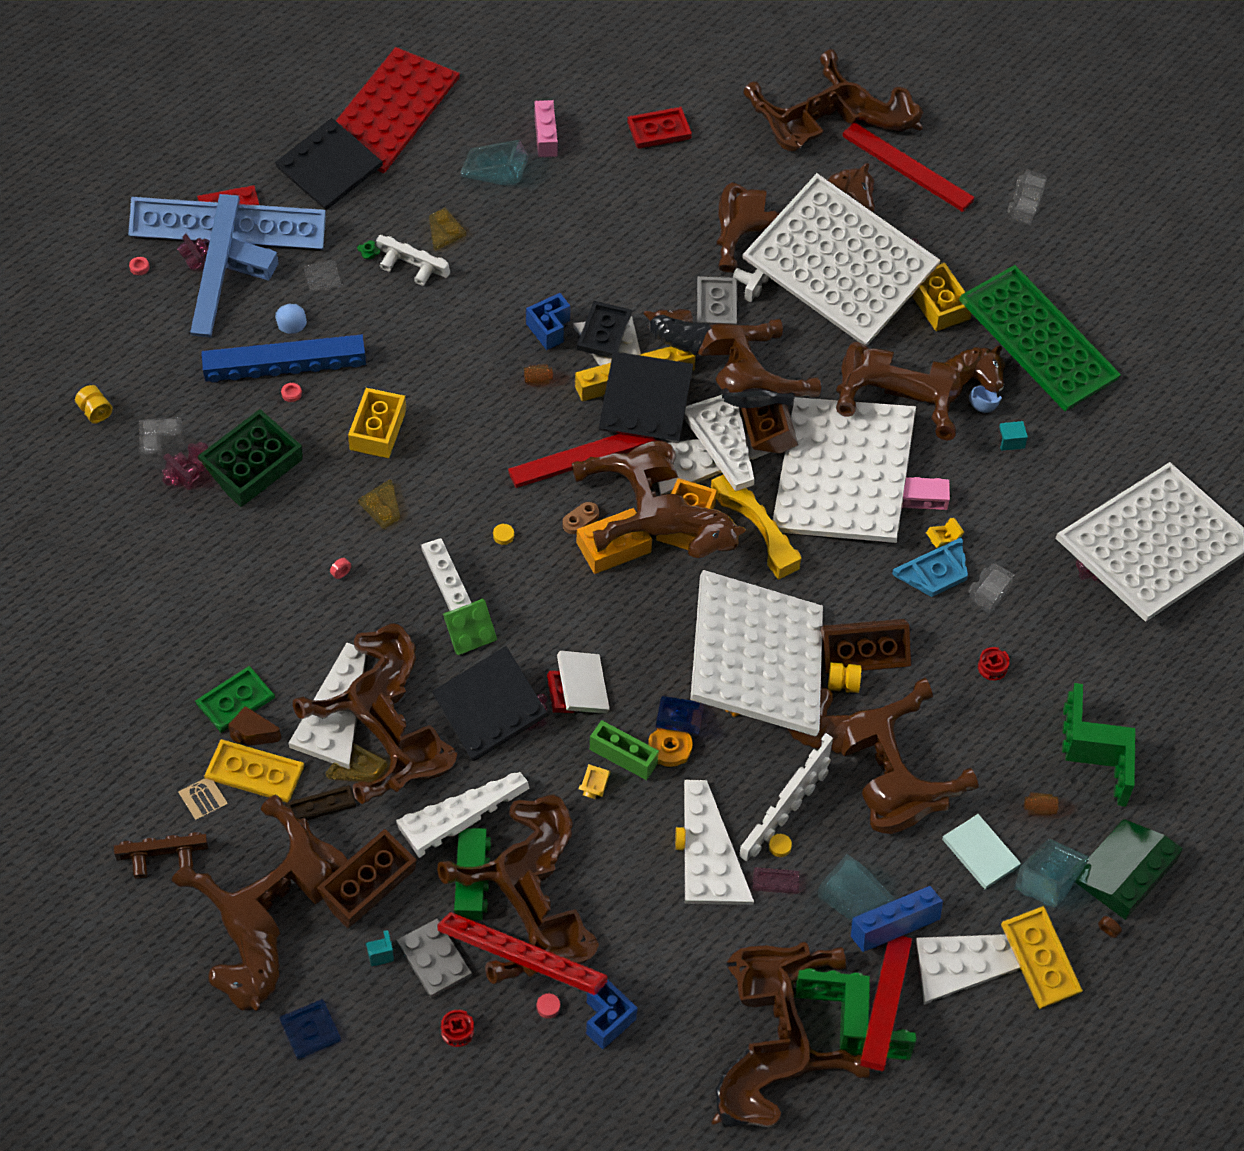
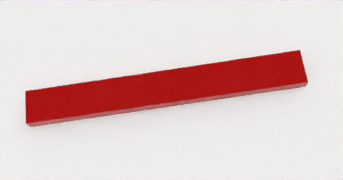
[842,122,975,212]
[508,434,661,488]
[437,912,607,995]
[860,936,912,1072]

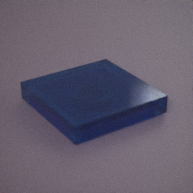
[655,696,704,734]
[279,999,341,1060]

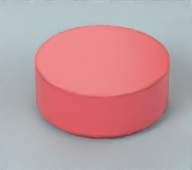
[129,257,149,275]
[281,383,302,402]
[330,558,351,579]
[537,994,560,1018]

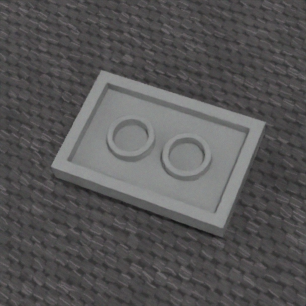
[697,277,737,325]
[397,919,472,998]

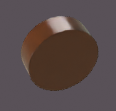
[1098,916,1122,938]

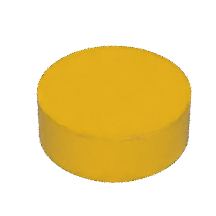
[493,524,514,545]
[675,827,686,850]
[769,834,792,857]

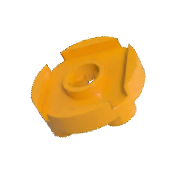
[648,724,692,767]

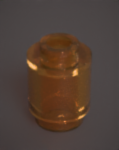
[524,364,553,385]
[1024,792,1058,816]

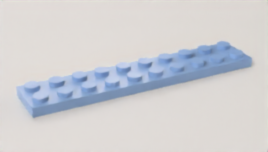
[128,197,326,250]

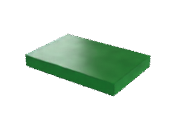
[195,666,275,733]

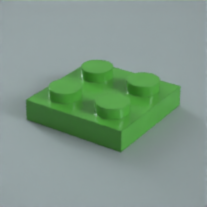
[443,599,497,655]

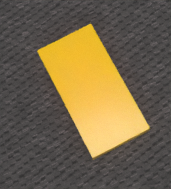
[204,739,305,802]
[1001,906,1083,1009]

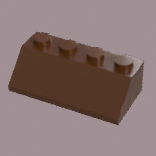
[742,403,799,453]
[820,619,911,674]
[317,829,416,929]

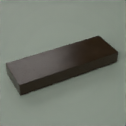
[285,785,356,820]

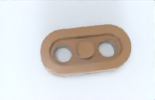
[563,502,599,534]

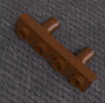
[114,832,208,879]

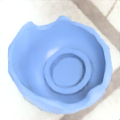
[276,304,307,334]
[969,386,1002,413]

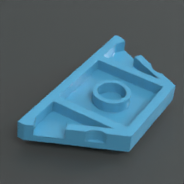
[892,537,968,597]

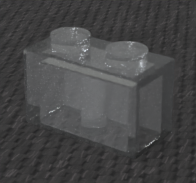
[968,562,1015,613]

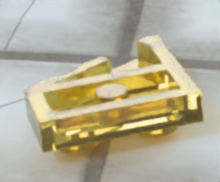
[429,208,466,251]
[358,479,400,530]
[325,743,387,782]

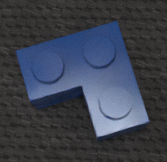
[526,293,570,350]
[586,979,637,1050]

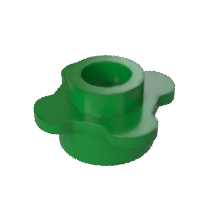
[357,240,380,259]

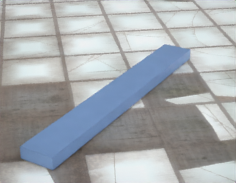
[190,194,240,338]

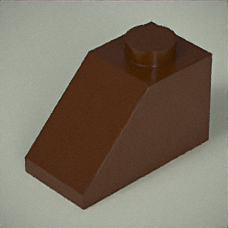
[228,706,282,746]

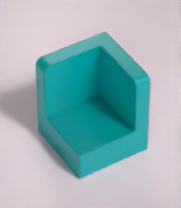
[999,421,1028,451]
[366,930,394,966]

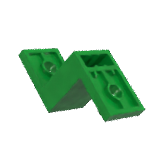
[1062,683,1135,807]
[795,969,916,1060]

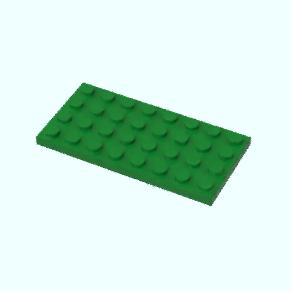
[959,265,1121,412]

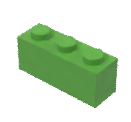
[590,720,659,780]

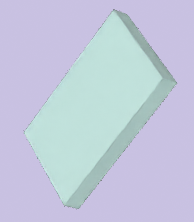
[942,814,1021,889]

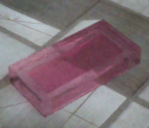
[753,867,799,894]

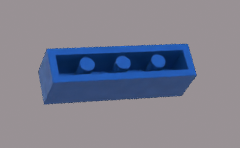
[851,886,943,952]

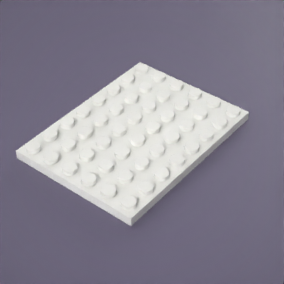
[743,173,940,347]
[773,397,916,543]
[1055,462,1244,622]
[690,570,823,736]

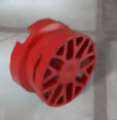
[978,647,1010,681]
[441,1010,474,1047]

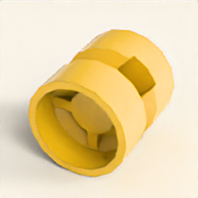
[75,385,113,424]
[828,662,861,693]

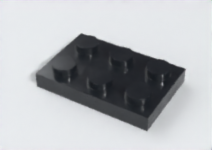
[577,301,632,358]

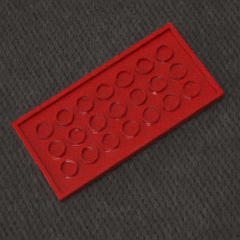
[336,47,460,173]

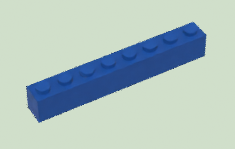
[201,335,366,382]

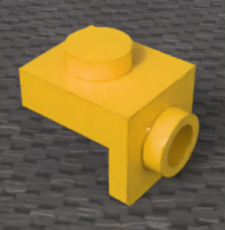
[926,518,964,548]
[579,764,611,799]

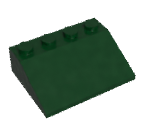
[198,409,303,507]
[1070,819,1183,920]

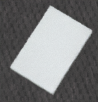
[557,651,610,713]

